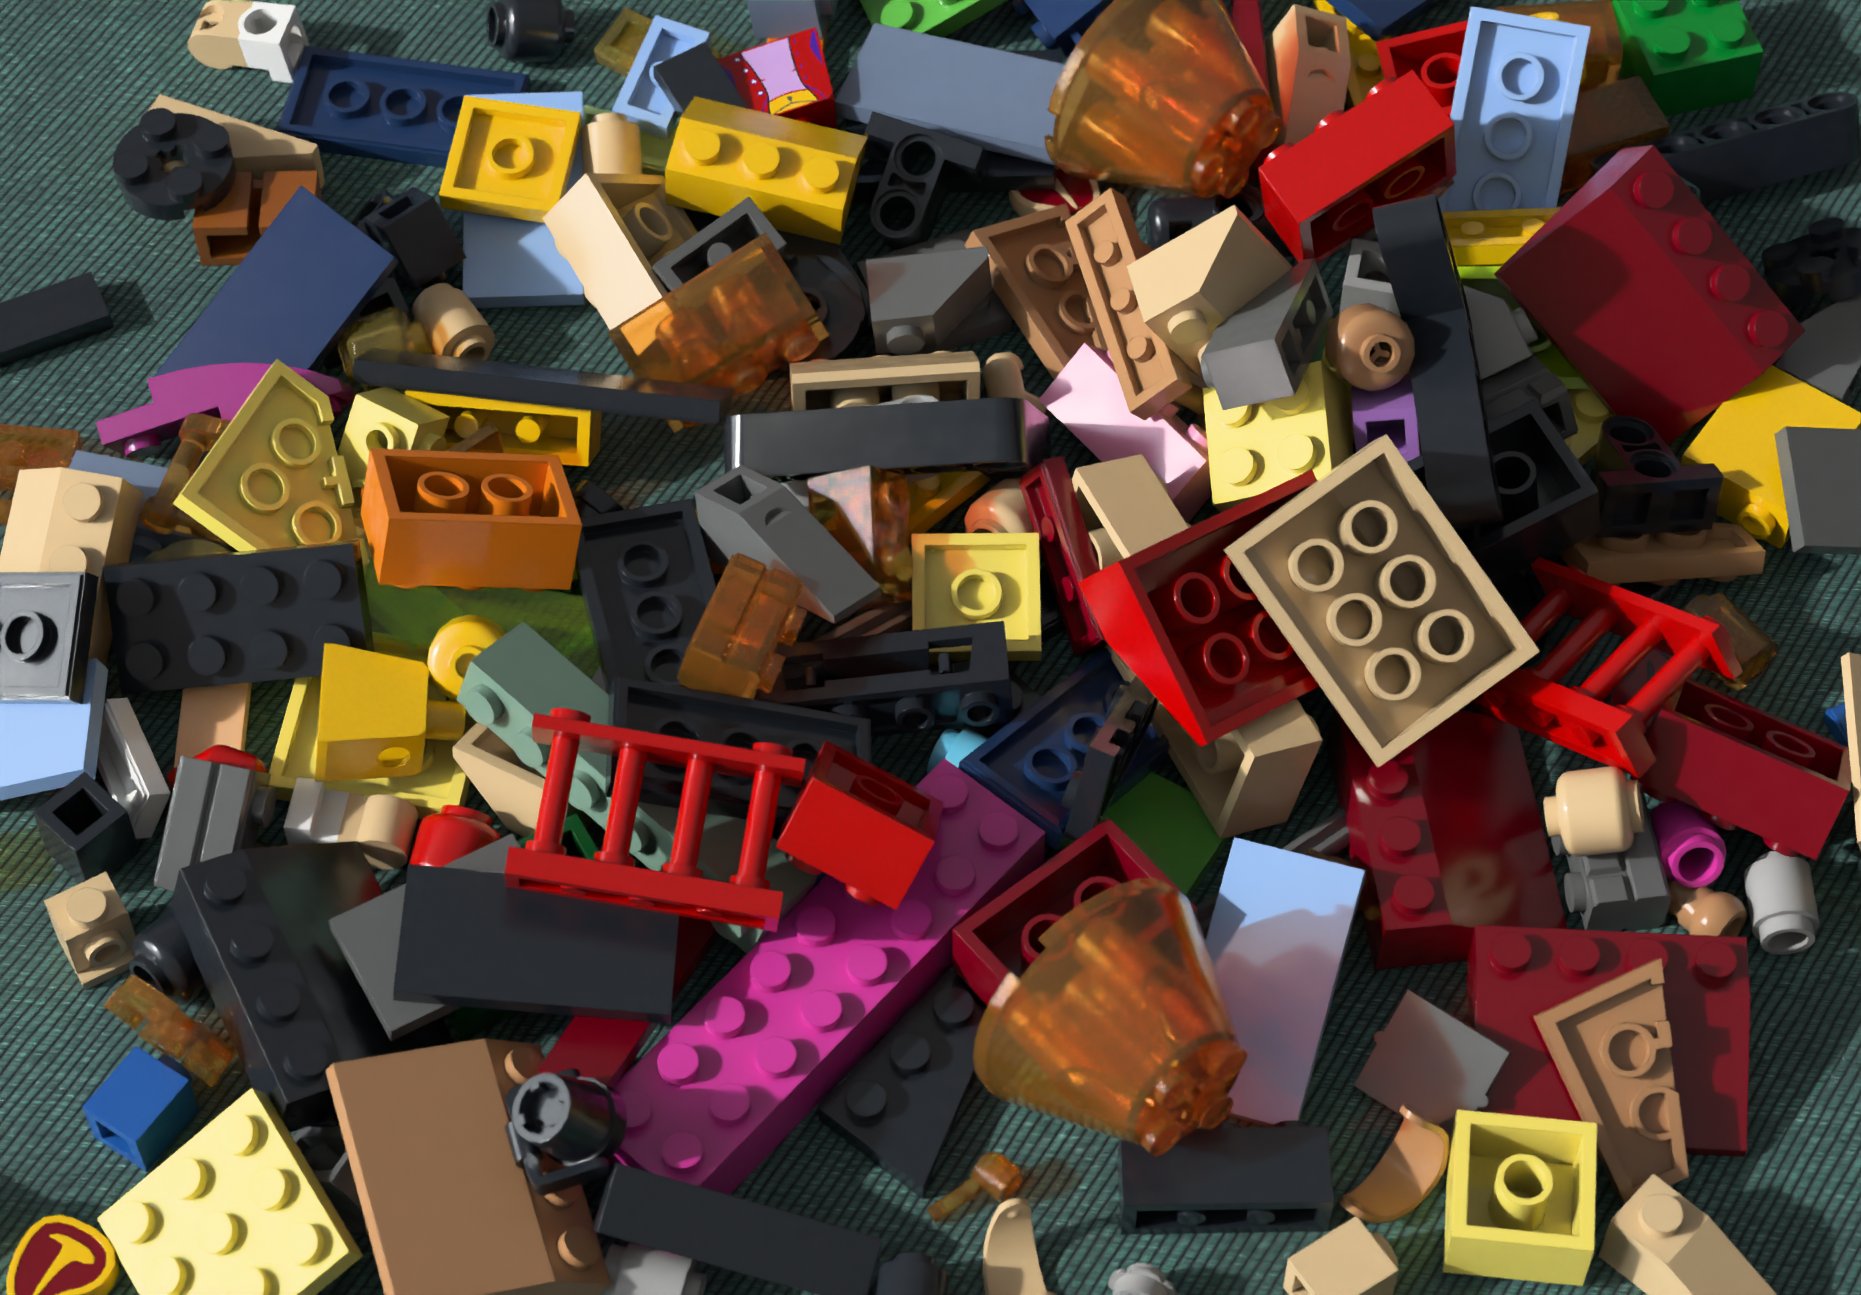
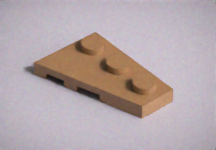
[964,203,1108,380]
[1558,522,1766,587]
[1533,958,1689,1205]

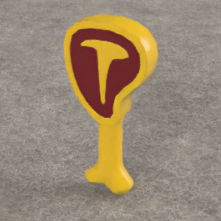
[6,1215,119,1295]

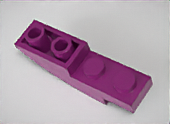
[96,362,356,458]

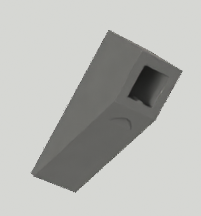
[695,464,881,624]

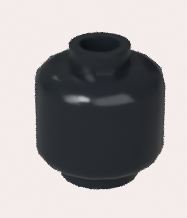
[486,0,575,64]
[129,908,208,1005]

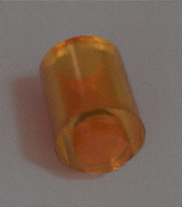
[1682,593,1778,691]

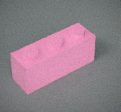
[1039,343,1212,523]

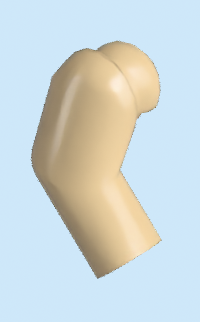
[982,352,1052,419]

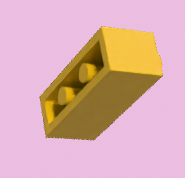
[405,389,602,467]

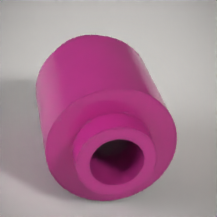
[1650,800,1726,888]

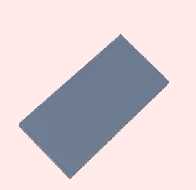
[835,23,1095,166]

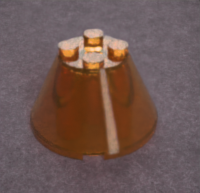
[1044,0,1282,198]
[974,878,1247,1157]

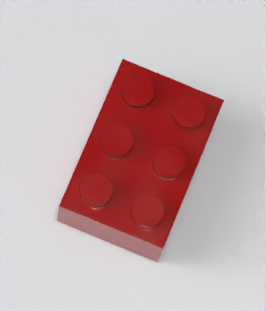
[1258,69,1457,264]

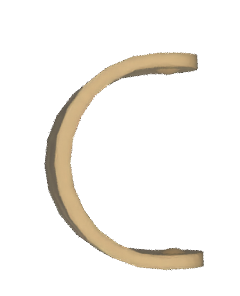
[983,1198,1056,1295]

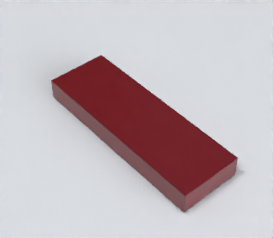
[1019,456,1108,657]

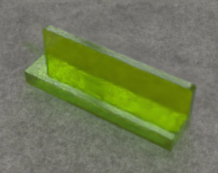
[365,557,600,676]

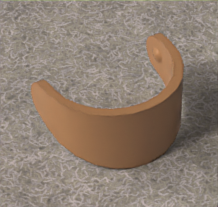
[1339,1103,1450,1224]

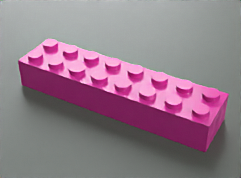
[608,758,1045,1195]

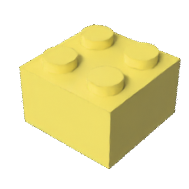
[1202,361,1353,512]
[1443,1110,1597,1286]

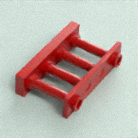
[1467,557,1743,779]
[504,708,806,932]

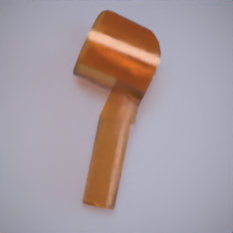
[926,1152,1023,1223]

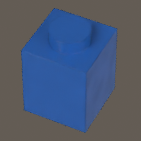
[82,1046,199,1172]

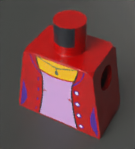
[716,27,838,130]

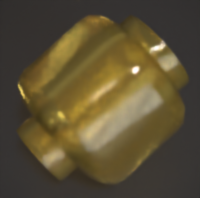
[337,307,433,391]

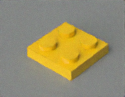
[439,95,582,223]

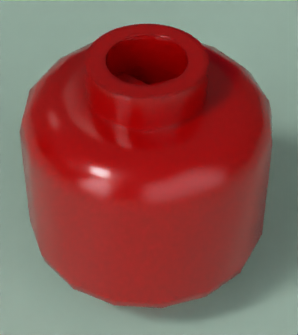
[409,805,502,867]

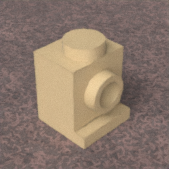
[44,872,136,990]

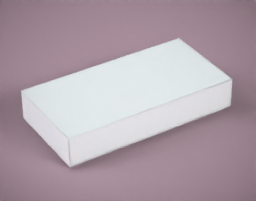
[97,698,171,839]

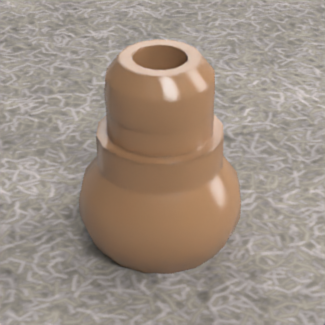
[1667,880,1747,937]

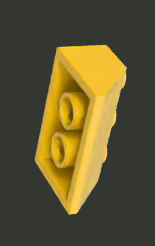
[665,97,868,245]

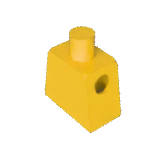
[315,643,466,782]

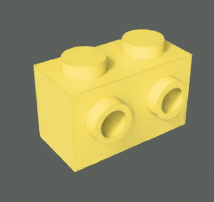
[337,387,450,530]

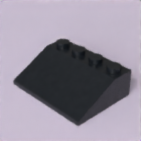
[171,841,454,1133]

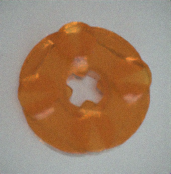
[103,974,237,1088]

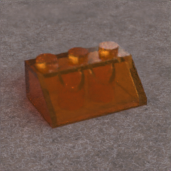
[607,232,829,433]

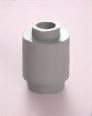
[1743,851,1819,955]
[601,1242,707,1295]

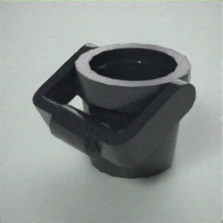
[505,1069,628,1195]

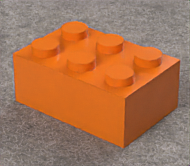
[361,448,582,592]

